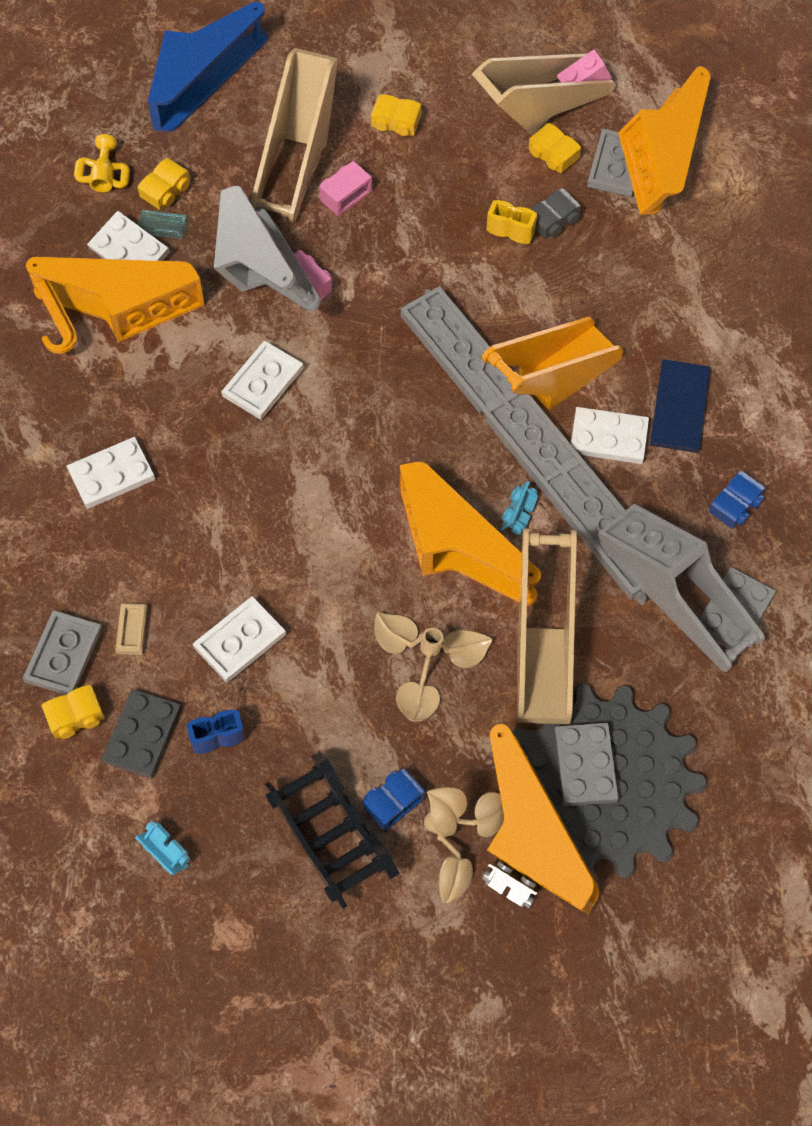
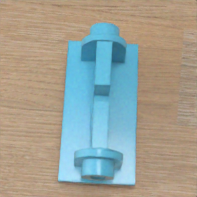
[500,481,538,535]
[135,821,190,875]

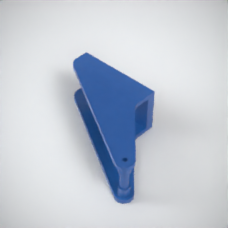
[148,2,267,132]

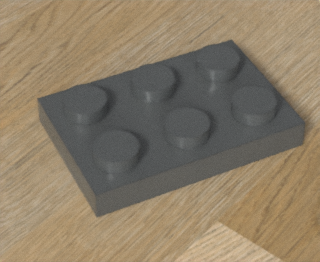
[101,689,181,779]

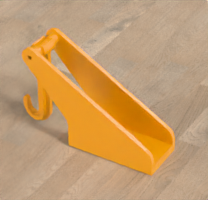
[26,257,204,354]

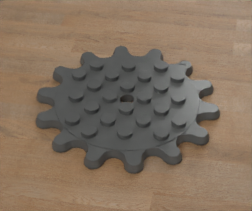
[512,684,707,879]

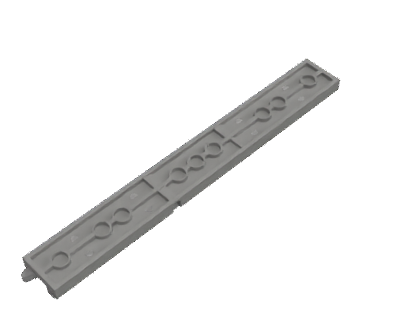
[401,286,647,605]

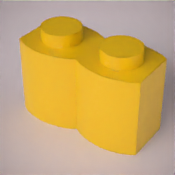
[371,94,422,136]
[529,123,581,173]
[137,157,190,211]
[486,200,537,244]
[41,685,105,739]

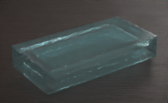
[138,210,188,239]

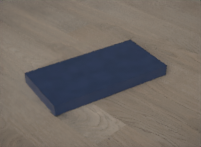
[649,359,710,453]

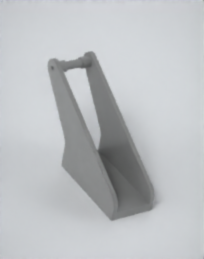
[214,186,321,311]
[598,504,765,672]

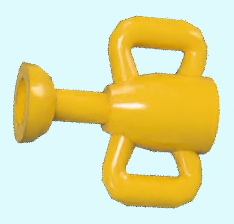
[74,134,130,192]

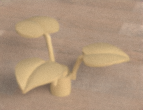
[374,612,492,722]
[424,787,504,903]

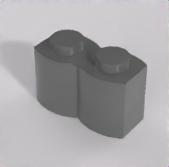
[530,188,581,239]

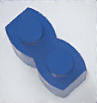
[709,471,765,530]
[186,710,245,754]
[363,769,426,831]

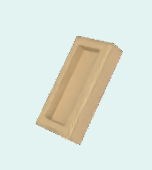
[116,603,148,655]

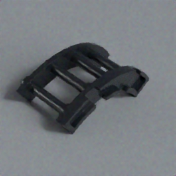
[265,751,400,909]

